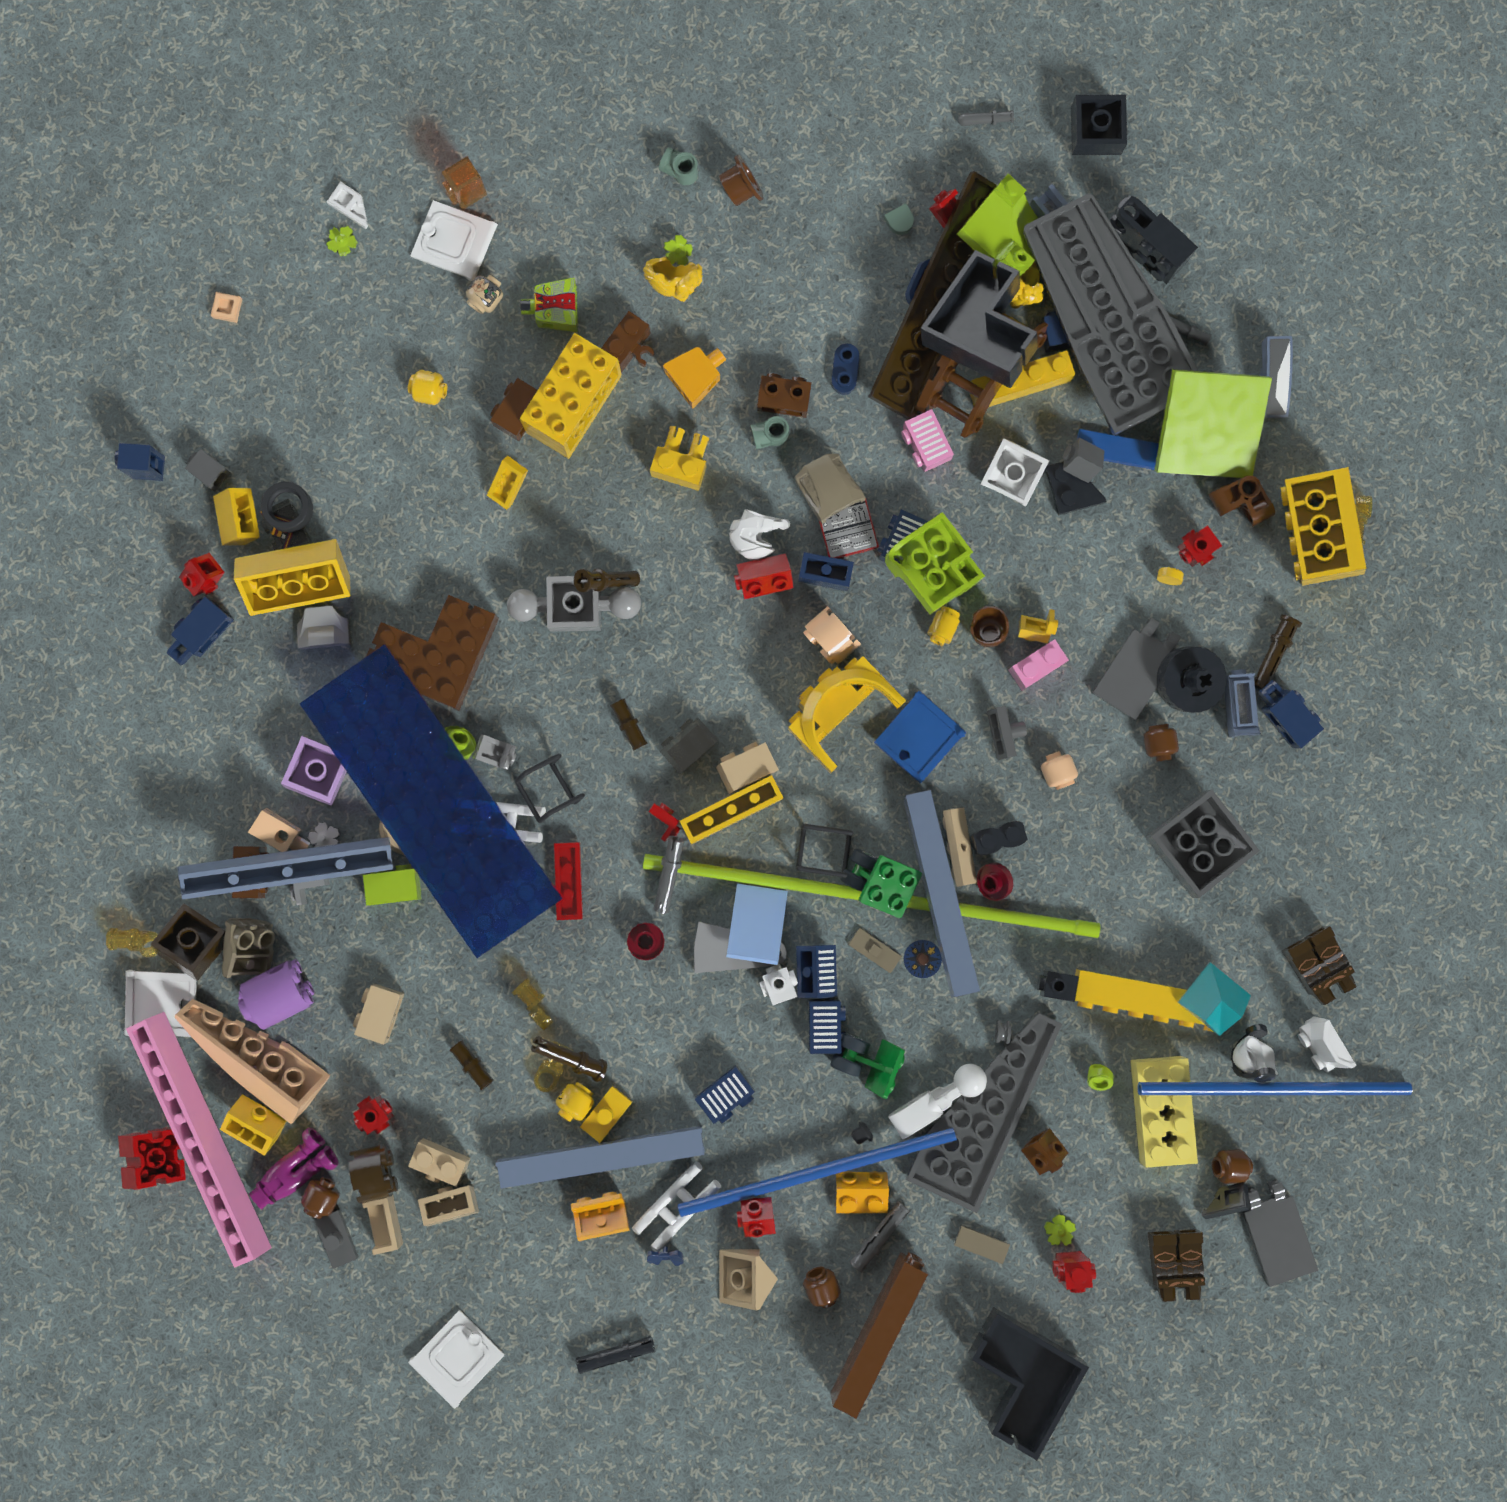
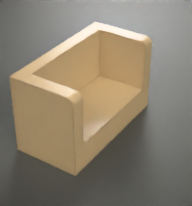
[362,1195,403,1255]

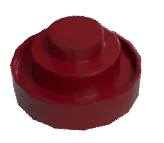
[977,862,1013,901]
[627,922,665,961]

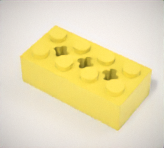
[1131,1056,1198,1168]

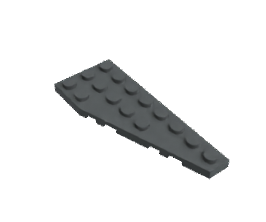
[905,1012,1062,1213]

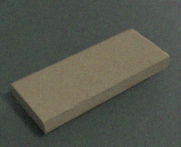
[848,928,902,974]
[954,1225,1010,1264]

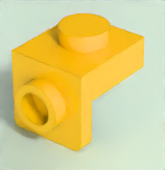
[1018,609,1058,644]

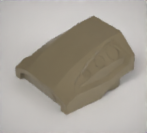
[795,454,865,524]
[222,918,275,978]

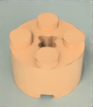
[803,606,861,665]

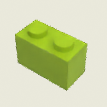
[363,864,422,906]

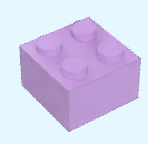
[281,736,352,806]

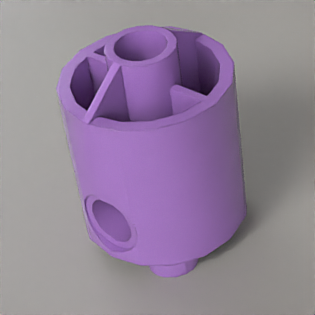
[238,959,315,1030]

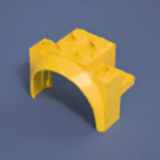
[788,656,906,774]

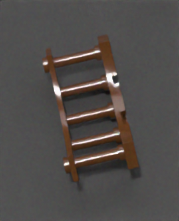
[916,311,1048,438]

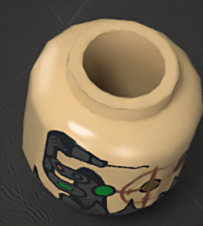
[466,275,503,314]

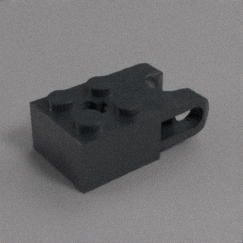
[1110,196,1198,284]

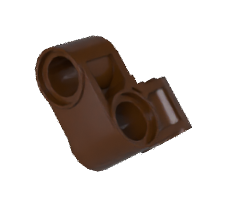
[1208,475,1275,527]

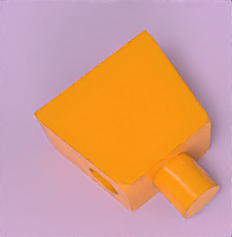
[663,347,726,409]

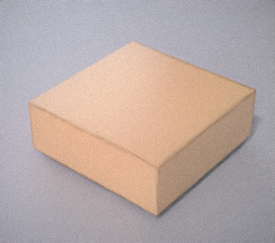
[211,292,242,323]

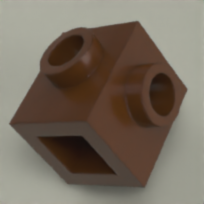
[1021,1128,1068,1175]

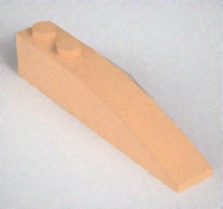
[175,999,330,1124]

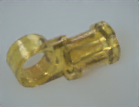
[1355,496,1373,546]
[106,928,158,957]
[512,977,554,1031]
[534,1040,574,1092]

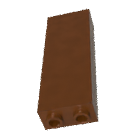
[830,1252,928,1419]

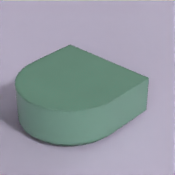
[884,203,914,235]

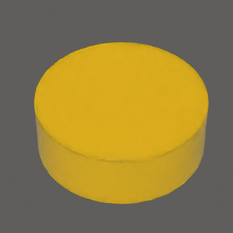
[1157,567,1184,585]

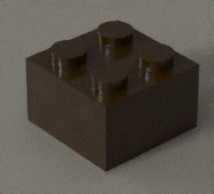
[150,904,225,981]

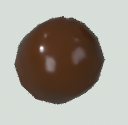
[970,606,1009,647]

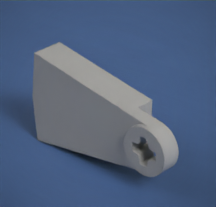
[694,921,787,973]

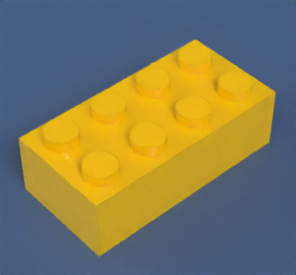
[234,539,350,616]

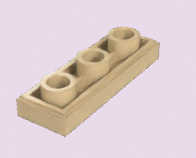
[942,808,977,887]

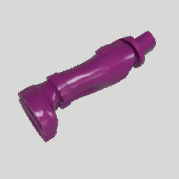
[249,1127,339,1209]

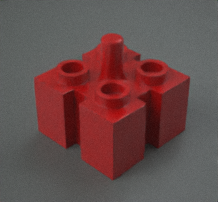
[118,1127,186,1190]

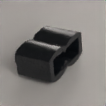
[970,821,1028,855]

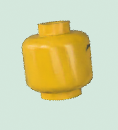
[408,370,448,405]
[556,1082,594,1122]

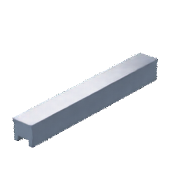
[903,790,980,998]
[177,837,393,900]
[496,1126,705,1189]

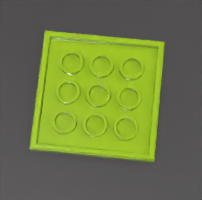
[1154,369,1272,478]

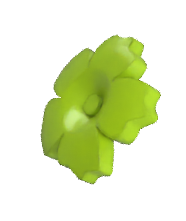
[326,226,358,256]
[663,235,693,266]
[1044,1214,1076,1246]

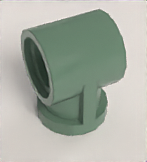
[659,147,698,185]
[750,416,789,450]

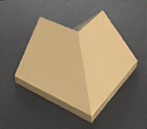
[719,1249,778,1310]

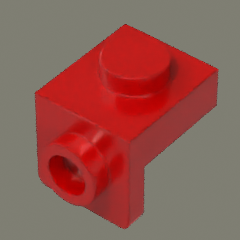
[929,189,958,228]
[648,803,681,842]

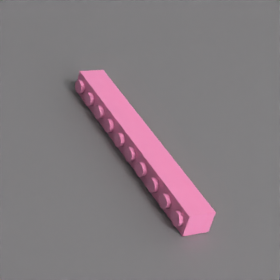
[126,1012,272,1268]

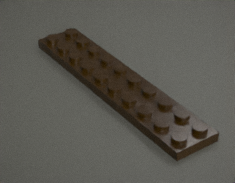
[868,171,997,420]

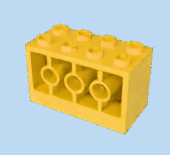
[520,332,622,459]
[1280,467,1366,586]

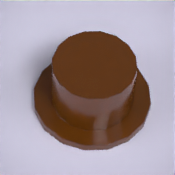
[719,154,764,206]

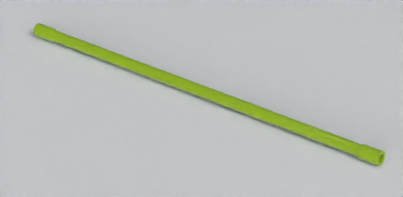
[643,854,1100,938]

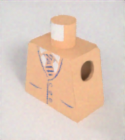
[248,808,311,852]

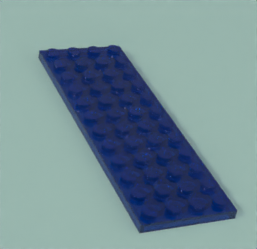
[299,644,563,958]

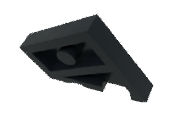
[1045,461,1107,516]

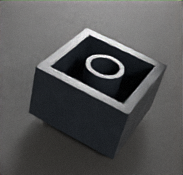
[1071,94,1127,155]

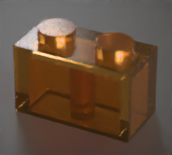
[441,156,487,210]

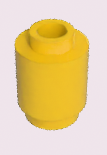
[927,606,960,646]

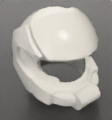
[729,509,790,560]

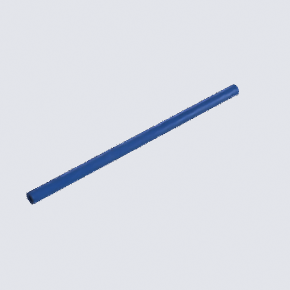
[1137,1082,1412,1095]
[678,1128,957,1217]

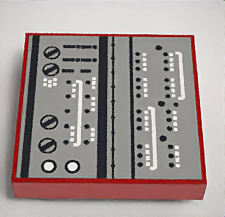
[818,498,879,559]

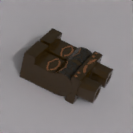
[1281,926,1357,1005]
[1148,1229,1205,1302]

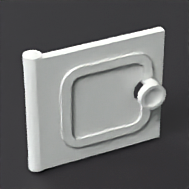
[410,200,498,281]
[124,970,196,1037]
[408,1310,505,1409]

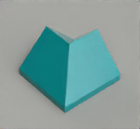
[1178,962,1251,1036]

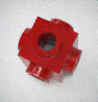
[1178,525,1223,567]
[179,552,225,597]
[353,1095,394,1135]
[736,1197,776,1237]

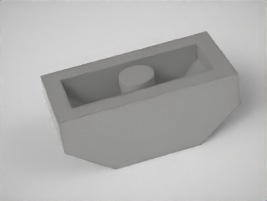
[297,606,351,650]

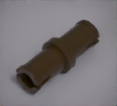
[610,698,648,751]
[449,1040,494,1091]

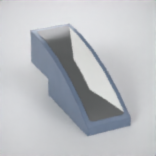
[1260,336,1293,418]

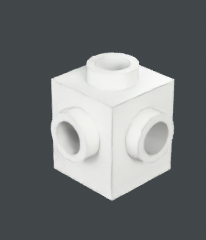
[759,964,798,1005]

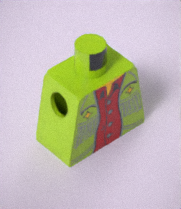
[520,278,578,332]

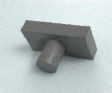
[987,706,1027,760]
[314,1209,359,1269]

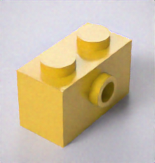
[213,488,260,546]
[220,1094,287,1156]

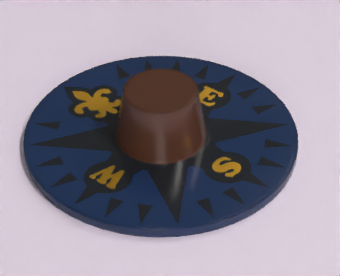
[904,940,942,978]

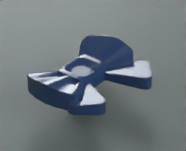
[647,1247,684,1266]

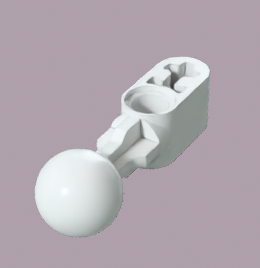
[888,1064,987,1139]

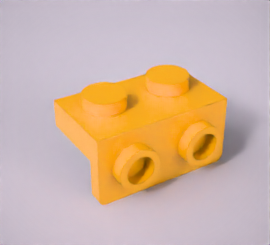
[836,1171,889,1213]
[571,1192,630,1241]

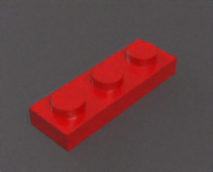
[554,842,583,920]

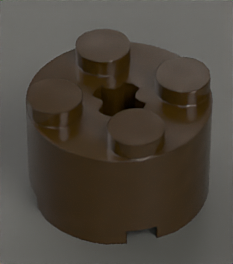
[349,1144,398,1203]

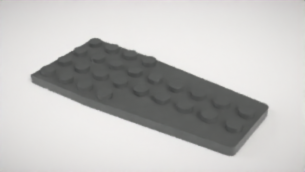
[1023,194,1198,436]

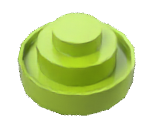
[437,726,476,761]

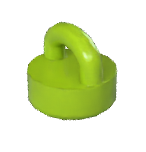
[1087,1064,1114,1091]

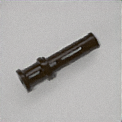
[574,568,640,592]
[1254,614,1302,690]
[531,1036,607,1082]

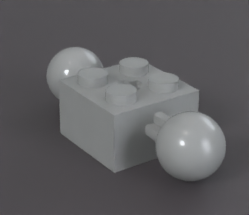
[507,576,641,632]

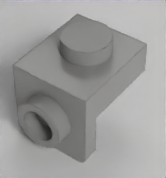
[472,734,516,770]
[290,879,330,906]

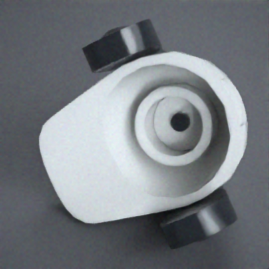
[1231,1024,1278,1083]

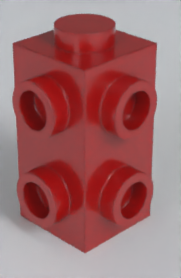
[734,553,793,599]
[1052,1251,1096,1293]

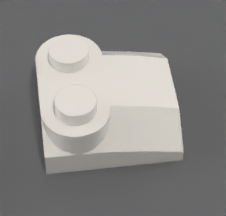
[981,438,1049,506]
[1298,1016,1357,1072]

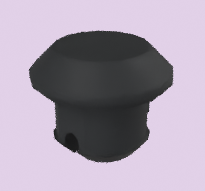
[851,1122,873,1145]

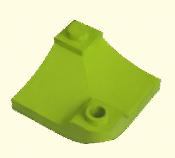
[957,174,1038,276]
[885,512,985,615]

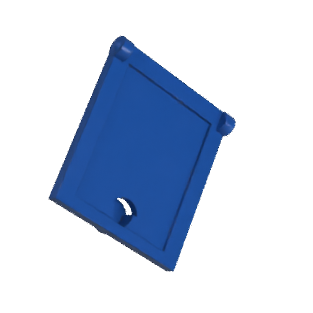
[874,691,966,784]

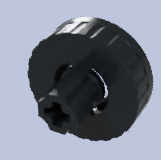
[1156,646,1227,713]

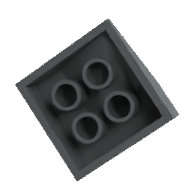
[1145,789,1260,898]

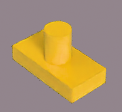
[487,456,528,510]
[580,1085,633,1143]

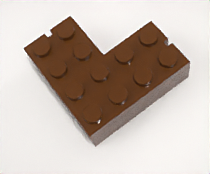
[361,595,499,711]

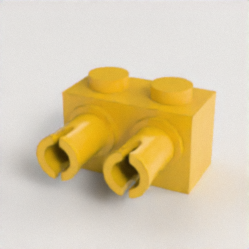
[650,426,709,491]

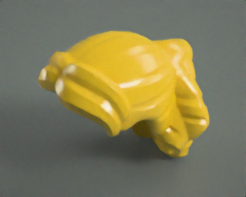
[643,256,703,302]
[1010,262,1044,309]

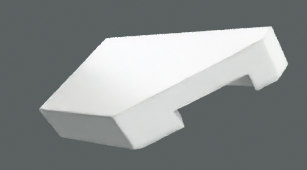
[327,181,368,229]

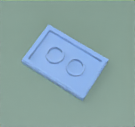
[726,883,788,965]

